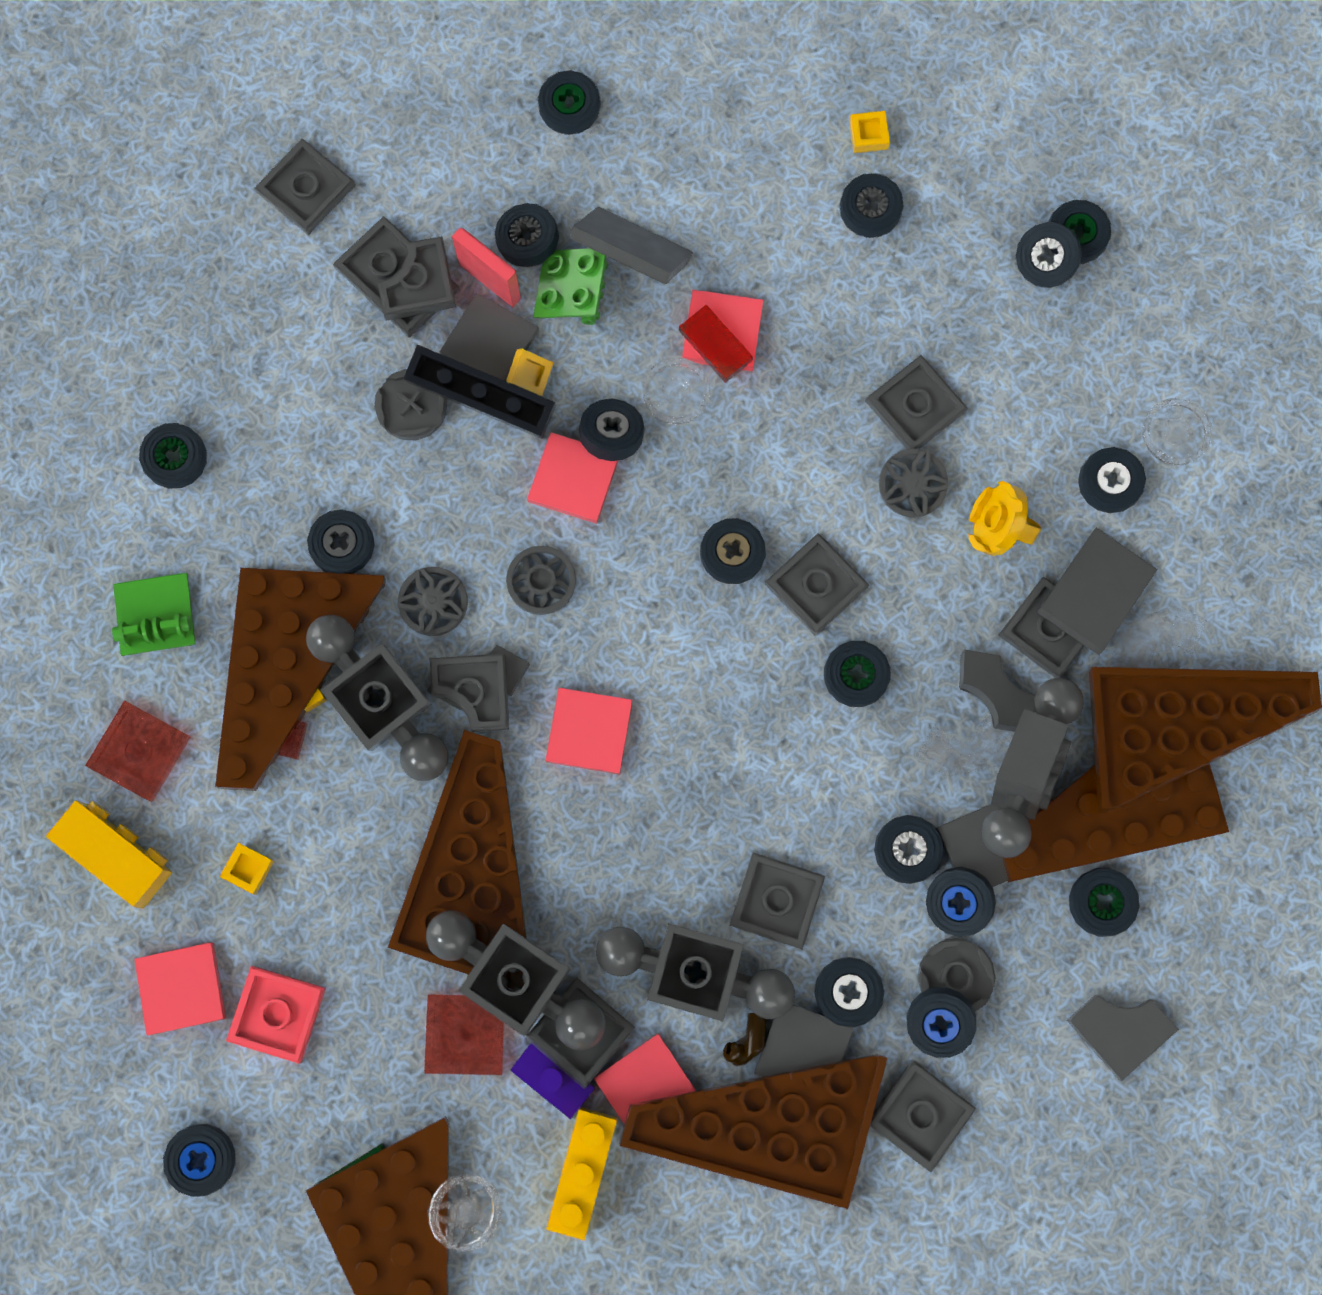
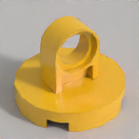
[968,481,1042,556]

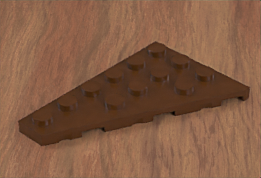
[215,568,386,791]
[1089,667,1322,813]
[388,730,527,989]
[619,1054,888,1209]
[306,1116,449,1295]

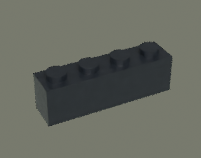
[403,344,556,439]

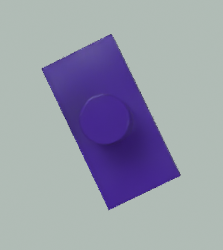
[510,1043,595,1120]

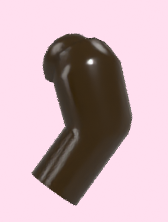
[723,1013,767,1066]

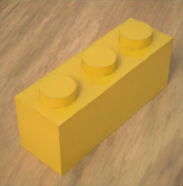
[45,800,173,909]
[546,1107,618,1241]

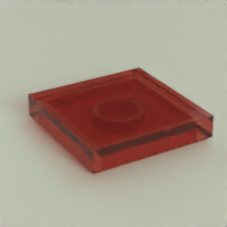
[85,700,191,802]
[424,995,505,1075]

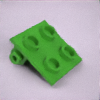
[533,248,608,325]
[112,573,196,656]

